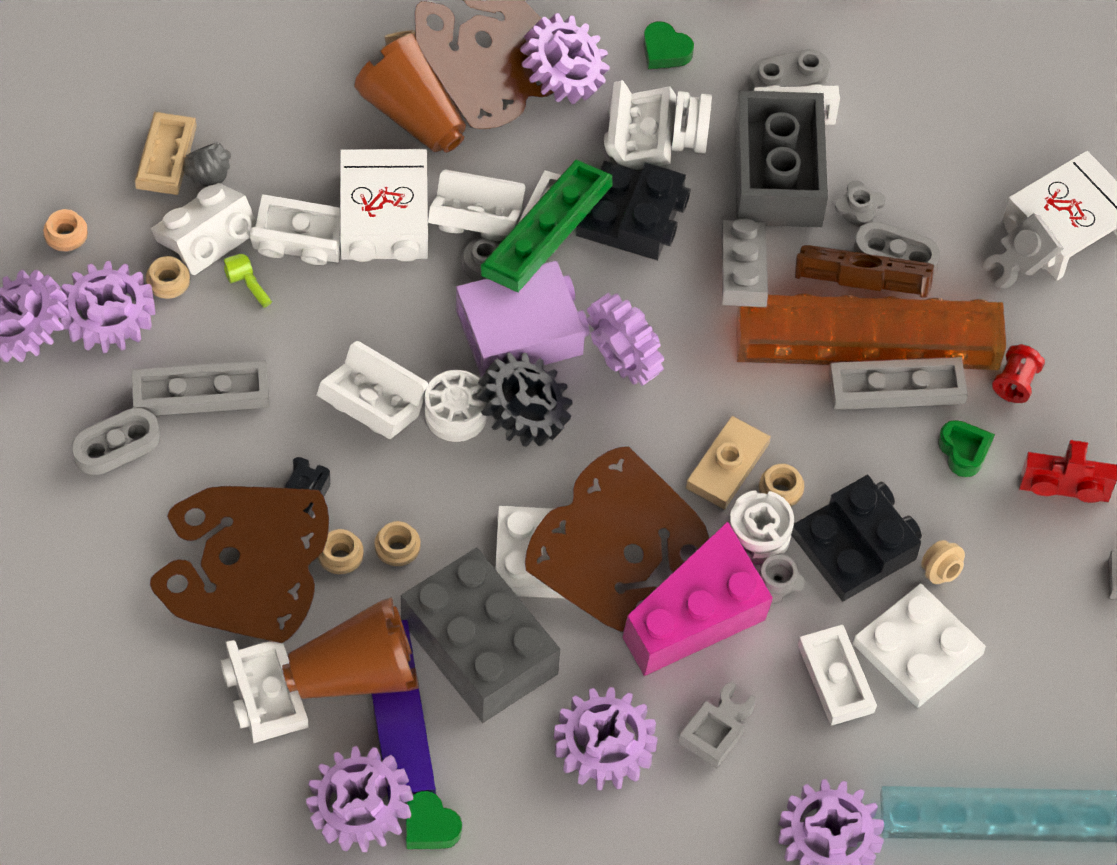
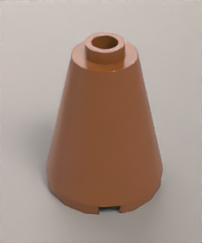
[354,34,466,153]
[282,597,419,699]

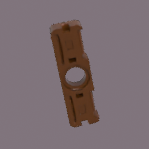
[795,245,934,298]

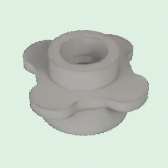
[835,181,886,226]
[754,554,805,604]

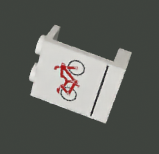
[340,149,428,262]
[1002,151,1117,281]

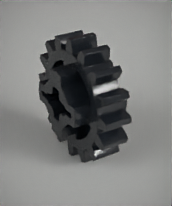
[477,353,573,447]

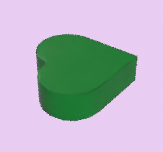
[643,21,694,69]
[938,420,995,477]
[406,791,462,849]

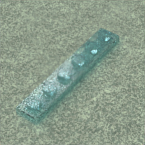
[880,786,1117,842]

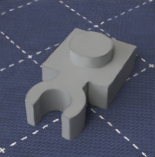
[982,213,1064,289]
[678,681,756,769]

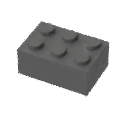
[734,90,828,227]
[401,547,560,723]

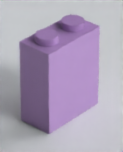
[456,261,590,377]

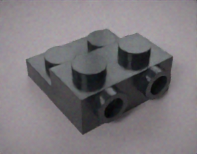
[576,160,691,261]
[791,474,922,602]

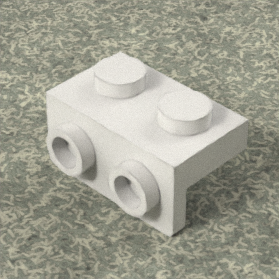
[604,80,677,170]
[428,170,525,241]
[150,183,256,275]
[249,194,341,265]
[316,341,428,439]
[220,640,309,743]

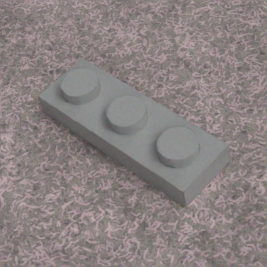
[721,218,768,307]
[828,357,968,410]
[132,360,269,416]

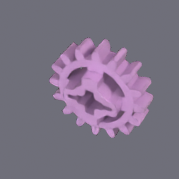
[520,13,610,104]
[60,261,156,353]
[0,270,69,363]
[586,293,664,386]
[554,687,658,790]
[306,746,413,853]
[778,779,884,865]

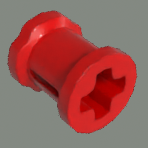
[992,344,1045,403]

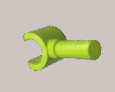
[224,254,272,308]

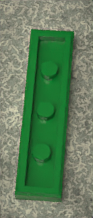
[481,159,612,292]

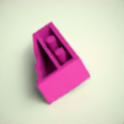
[622,522,773,676]

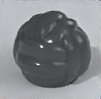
[183,142,231,187]

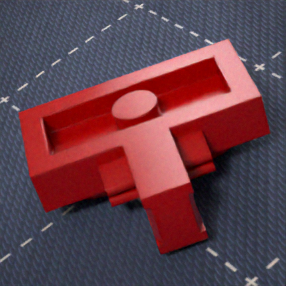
[1019,440,1117,503]

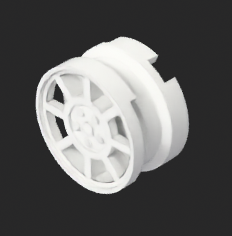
[672,91,712,154]
[425,370,487,442]
[729,490,794,564]

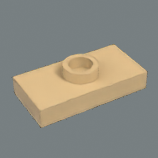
[135,112,197,195]
[686,416,771,510]

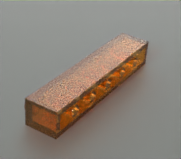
[736,293,1006,370]

